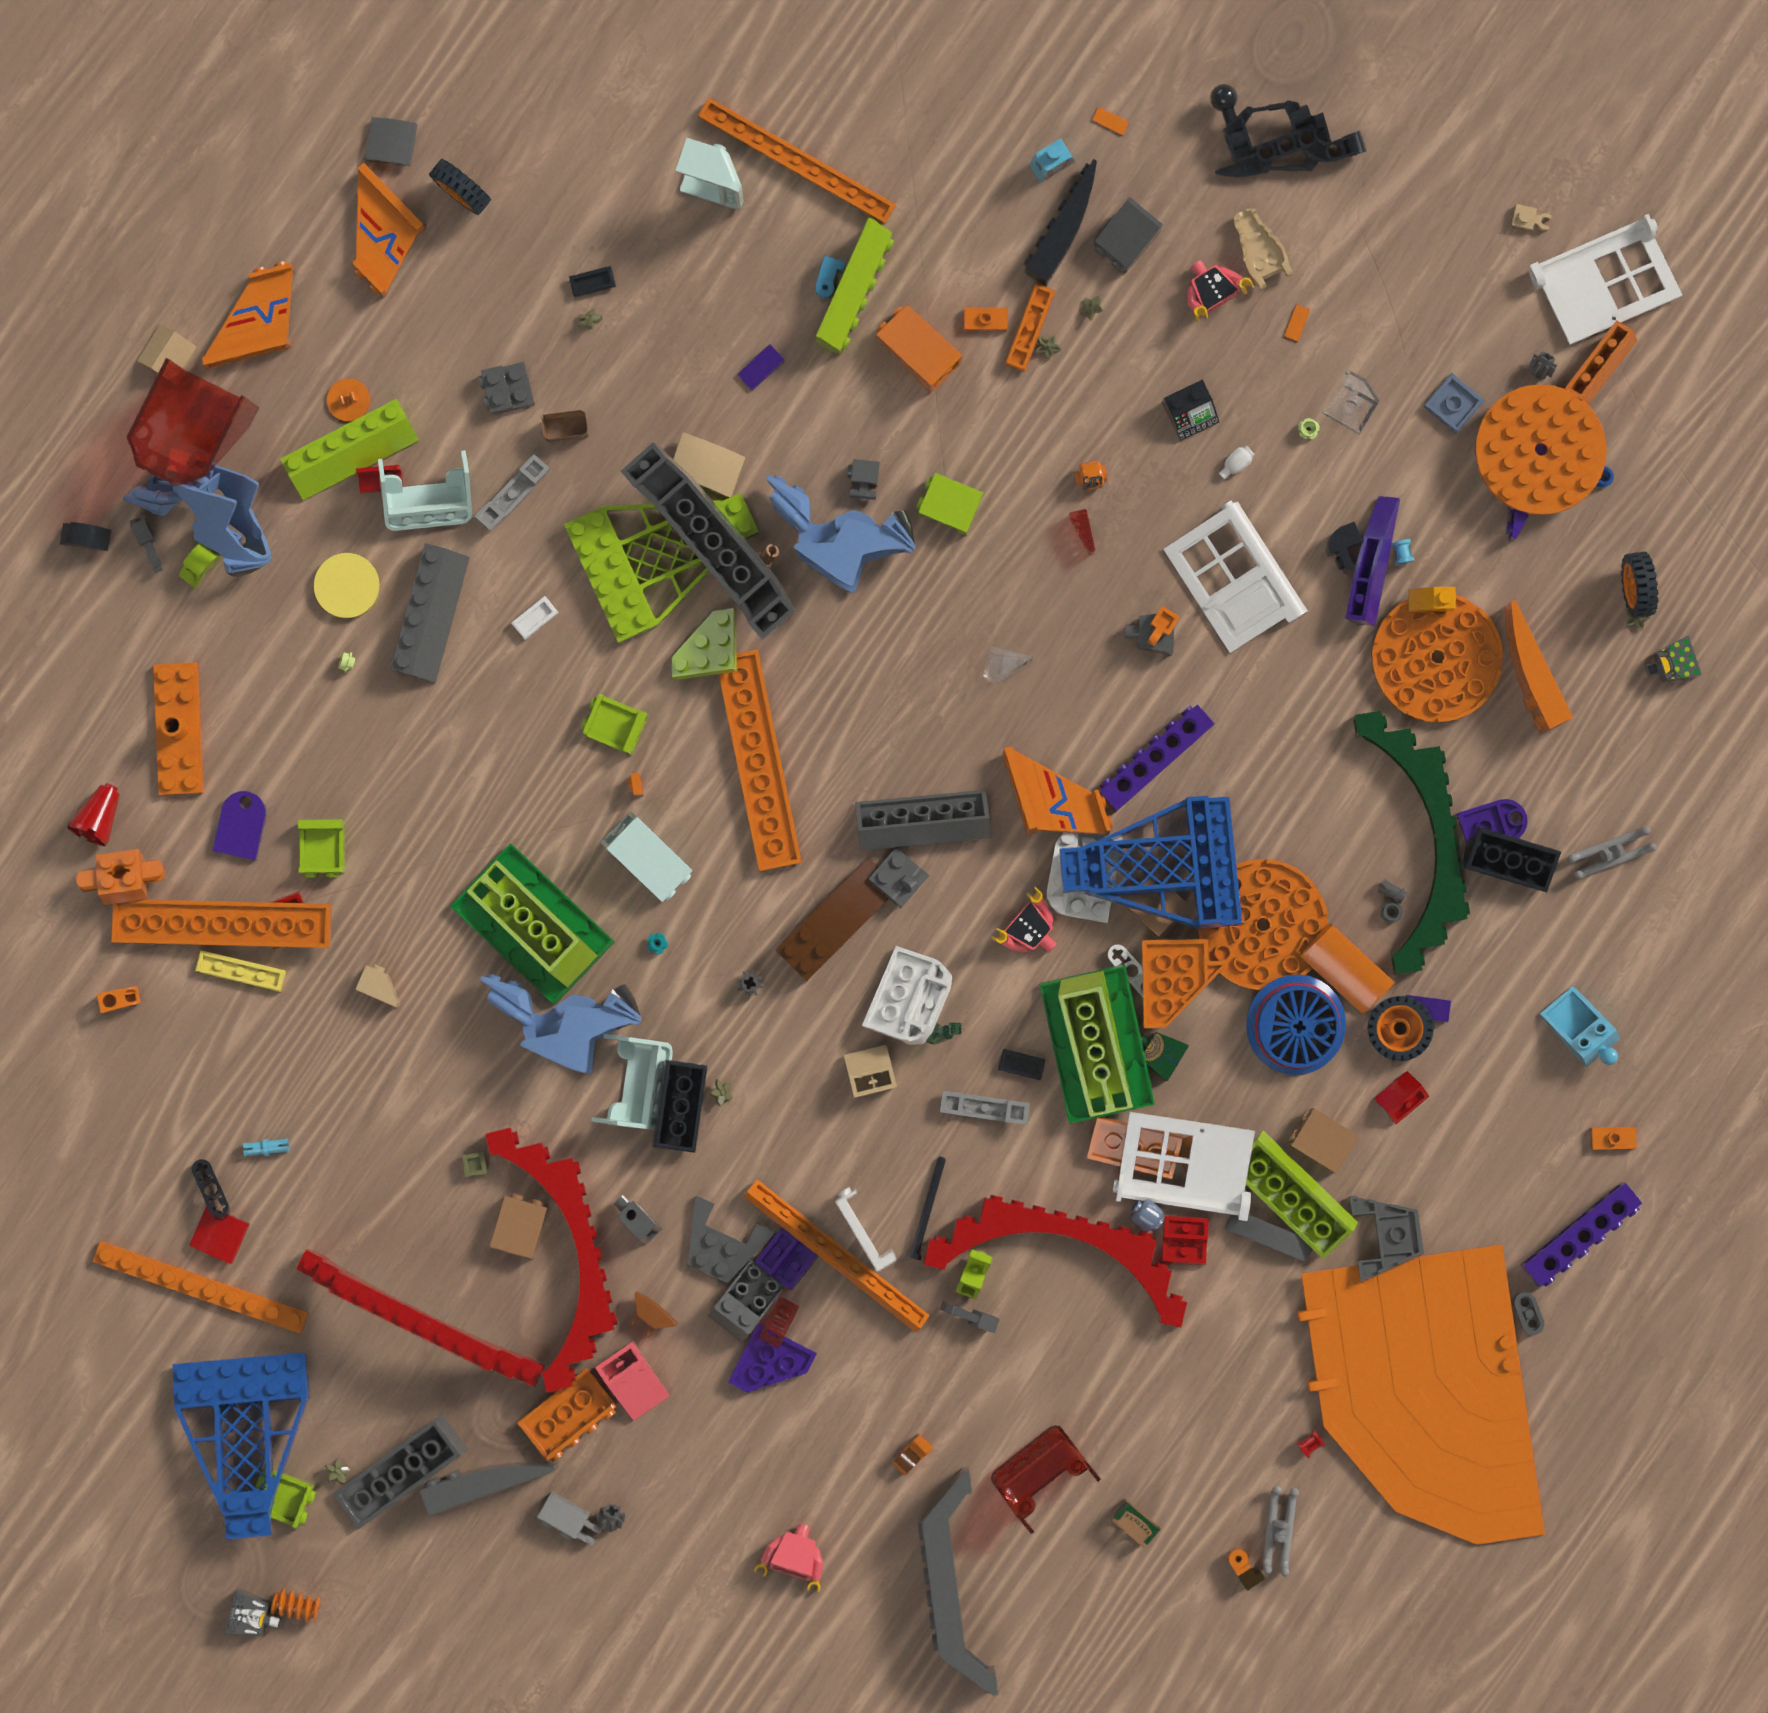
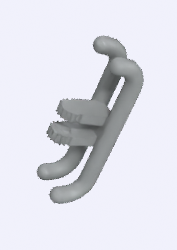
[1568,827,1657,879]
[1263,1486,1299,1576]

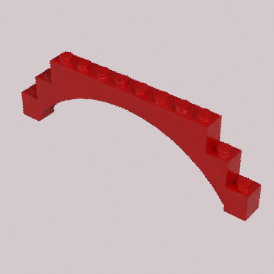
[485,1127,618,1393]
[923,1194,1187,1328]
[296,1248,546,1387]

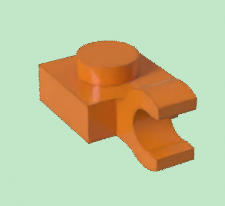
[1147,606,1180,646]

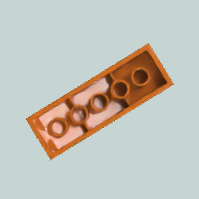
[1504,600,1573,733]

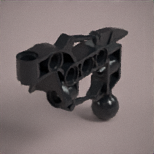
[1210,84,1367,177]

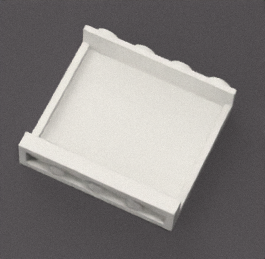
[836,1187,897,1271]

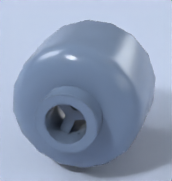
[1131,1199,1164,1232]

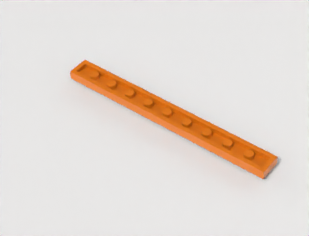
[698,98,896,225]
[743,1179,930,1333]
[93,1241,309,1334]

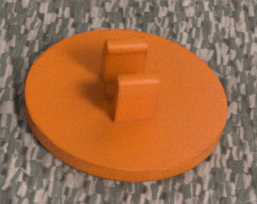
[327,378,370,422]

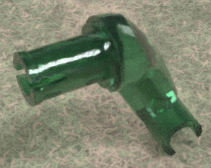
[926,1022,962,1045]

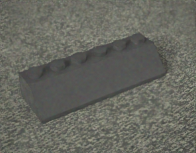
[391,543,470,683]
[855,790,991,850]

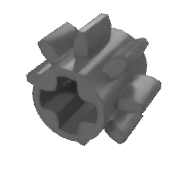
[1529,352,1557,379]
[737,970,763,997]
[597,1504,625,1532]

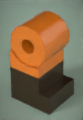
[1228,1548,1265,1591]

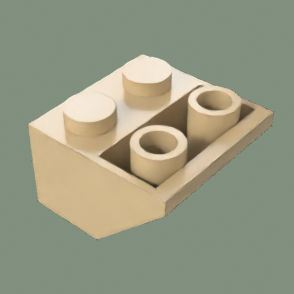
[844,1045,897,1098]

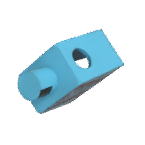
[1029,139,1075,183]

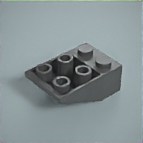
[708,1259,785,1343]

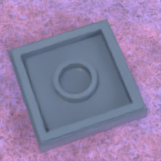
[1423,373,1485,434]

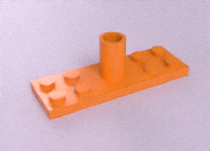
[153,662,204,796]

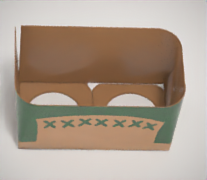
[541,410,588,442]
[1111,1499,1161,1548]

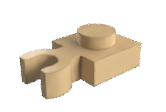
[1511,204,1551,231]

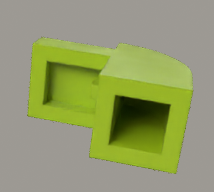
[178,543,223,589]
[955,1249,993,1300]

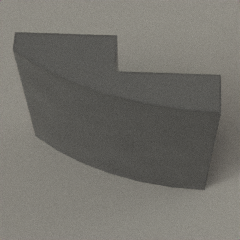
[365,117,417,166]

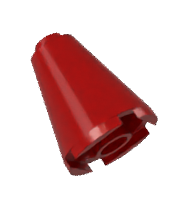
[67,783,120,847]

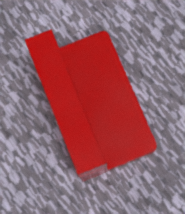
[356,465,404,494]
[1375,1071,1429,1125]

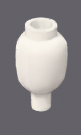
[1219,445,1255,480]

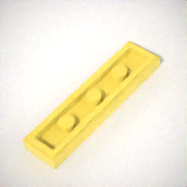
[195,950,286,992]

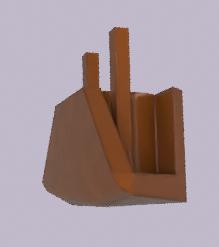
[631,1291,678,1337]

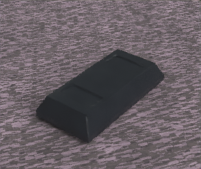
[569,266,616,298]
[998,1049,1046,1080]

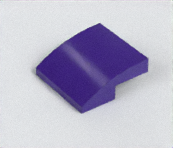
[755,1227,819,1290]

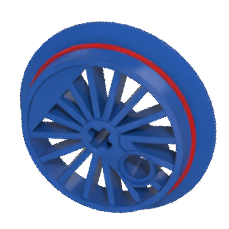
[1246,975,1346,1075]

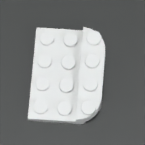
[1046,832,1123,923]
[862,946,952,1045]

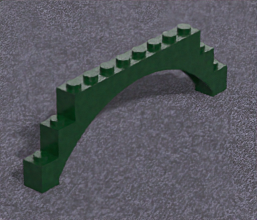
[1353,711,1470,975]

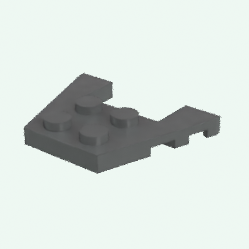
[688,1196,775,1283]
[1349,1196,1424,1282]

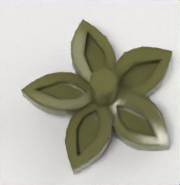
[1079,296,1103,321]
[577,309,603,329]
[1035,335,1062,361]
[1626,609,1651,630]
[709,1079,732,1106]
[325,1458,351,1485]

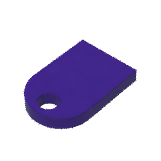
[212,791,267,861]
[1456,799,1528,844]

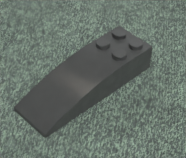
[333,1414,468,1530]
[420,1462,559,1516]

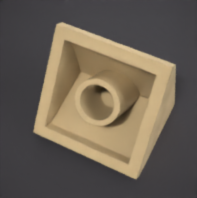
[137,325,197,384]

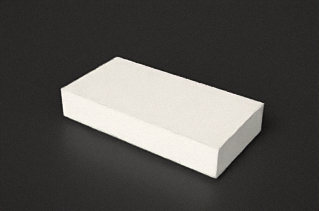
[511,596,559,641]

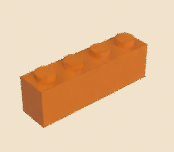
[1565,320,1637,405]

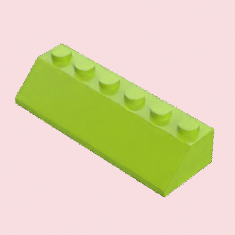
[816,218,895,355]
[280,398,419,501]
[1246,1130,1358,1259]

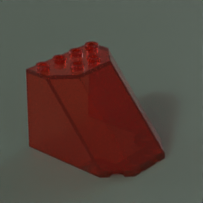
[126,358,259,487]

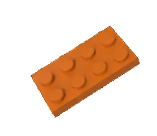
[517,1367,617,1462]

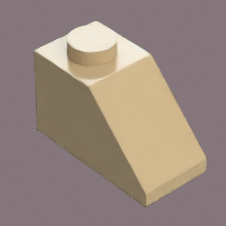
[356,963,400,1007]

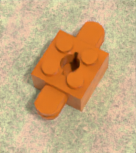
[76,849,166,905]

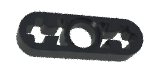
[192,1159,230,1220]

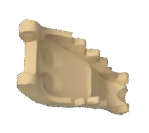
[1233,208,1294,290]

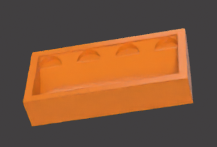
[1299,923,1395,1014]

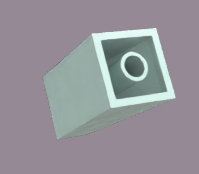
[600,811,693,902]

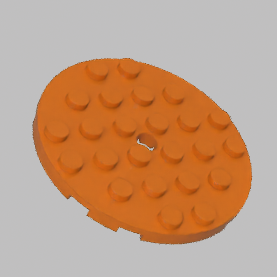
[1475,384,1607,515]
[1372,595,1503,723]
[1197,859,1328,990]

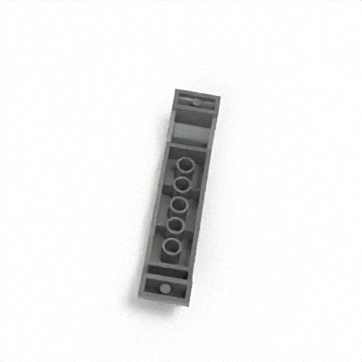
[621,442,796,640]
[918,1467,998,1695]

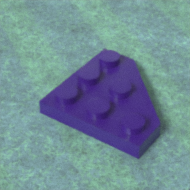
[728,1323,817,1393]

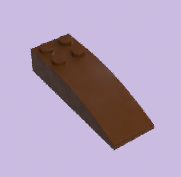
[776,858,889,982]

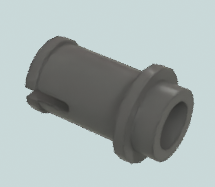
[1378,879,1407,904]

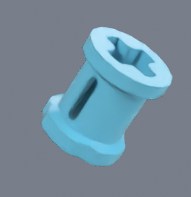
[1391,539,1415,565]

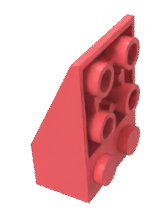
[595,1341,670,1421]

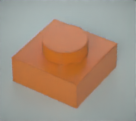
[627,772,644,797]

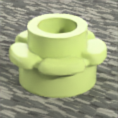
[1298,418,1320,439]
[338,652,355,673]

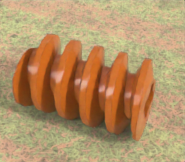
[271,1587,320,1624]

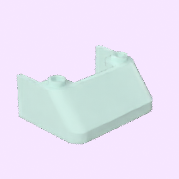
[676,138,744,210]
[378,450,472,531]
[591,1034,673,1130]

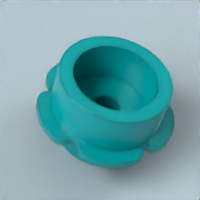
[647,933,668,954]

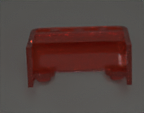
[991,1425,1101,1534]

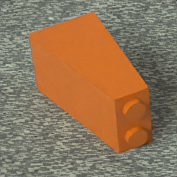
[876,305,963,394]

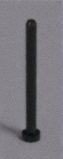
[906,1156,946,1261]

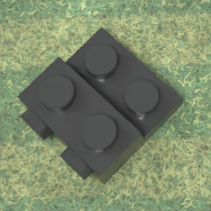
[478,362,535,415]

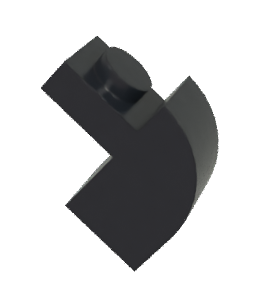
[1326,521,1363,574]
[60,522,111,551]

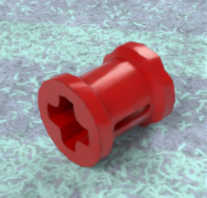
[1296,1430,1326,1458]

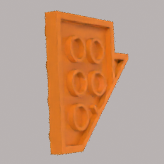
[1142,939,1227,1028]

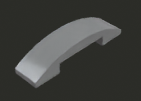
[474,454,550,532]
[940,1091,1030,1125]

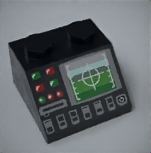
[1161,379,1220,441]

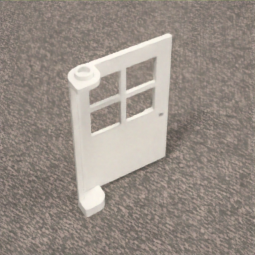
[1528,214,1683,345]
[1164,500,1308,653]
[1113,1112,1255,1221]

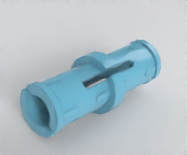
[243,1138,289,1157]

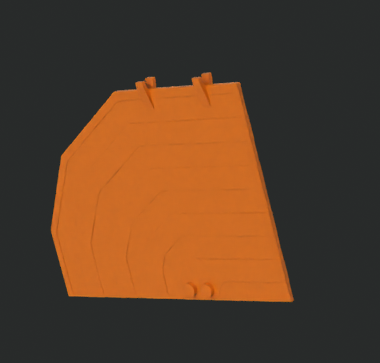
[1297,1244,1545,1545]

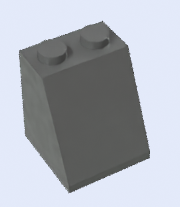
[1093,197,1163,273]

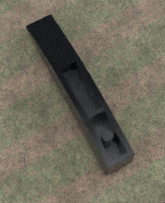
[1024,159,1097,286]

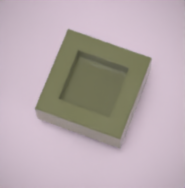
[462,1152,488,1177]

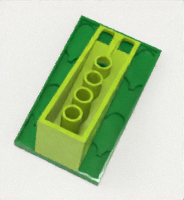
[450,843,615,1005]
[1040,964,1155,1124]

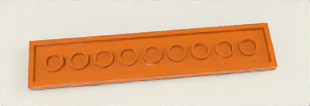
[719,649,802,872]
[111,899,332,948]

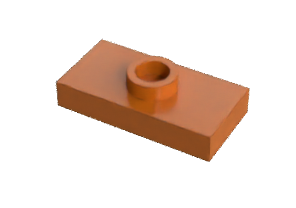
[964,307,1008,331]
[1591,1127,1637,1150]

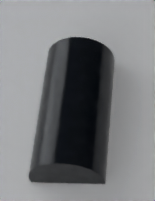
[1463,826,1561,893]
[652,1059,708,1153]

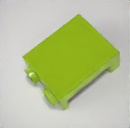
[916,473,983,535]
[581,694,649,755]
[298,819,345,878]
[255,1467,317,1529]

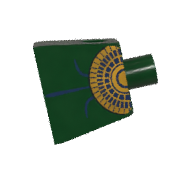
[1140,1032,1189,1081]

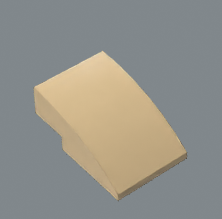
[673,432,745,498]

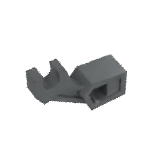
[130,515,163,573]
[940,1301,1000,1333]

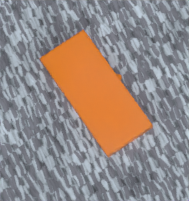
[1092,107,1129,136]
[1284,304,1310,342]

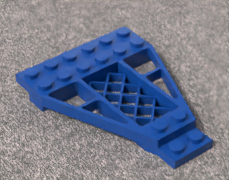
[1059,796,1242,929]
[173,1353,310,1540]

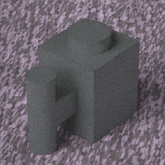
[847,459,879,500]

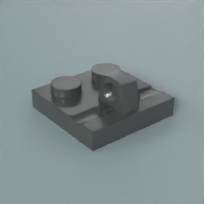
[867,847,929,909]

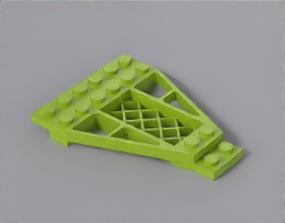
[564,493,759,643]

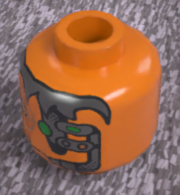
[1075,461,1107,491]

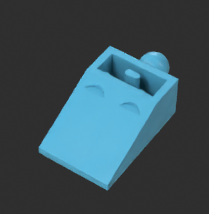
[1540,986,1620,1067]

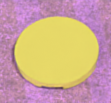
[314,553,380,618]

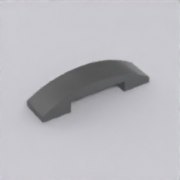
[1225,1214,1312,1263]

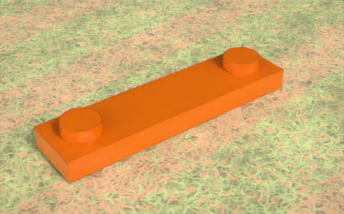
[1005,283,1055,372]

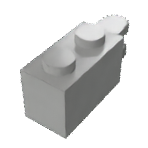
[538,1492,602,1545]

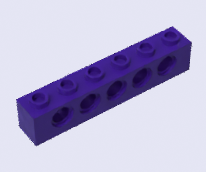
[1099,704,1215,812]
[1521,1182,1642,1287]

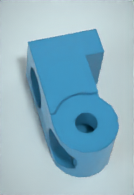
[815,256,846,300]

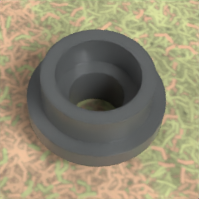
[1380,901,1402,923]

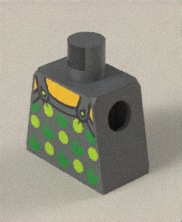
[1645,636,1702,682]

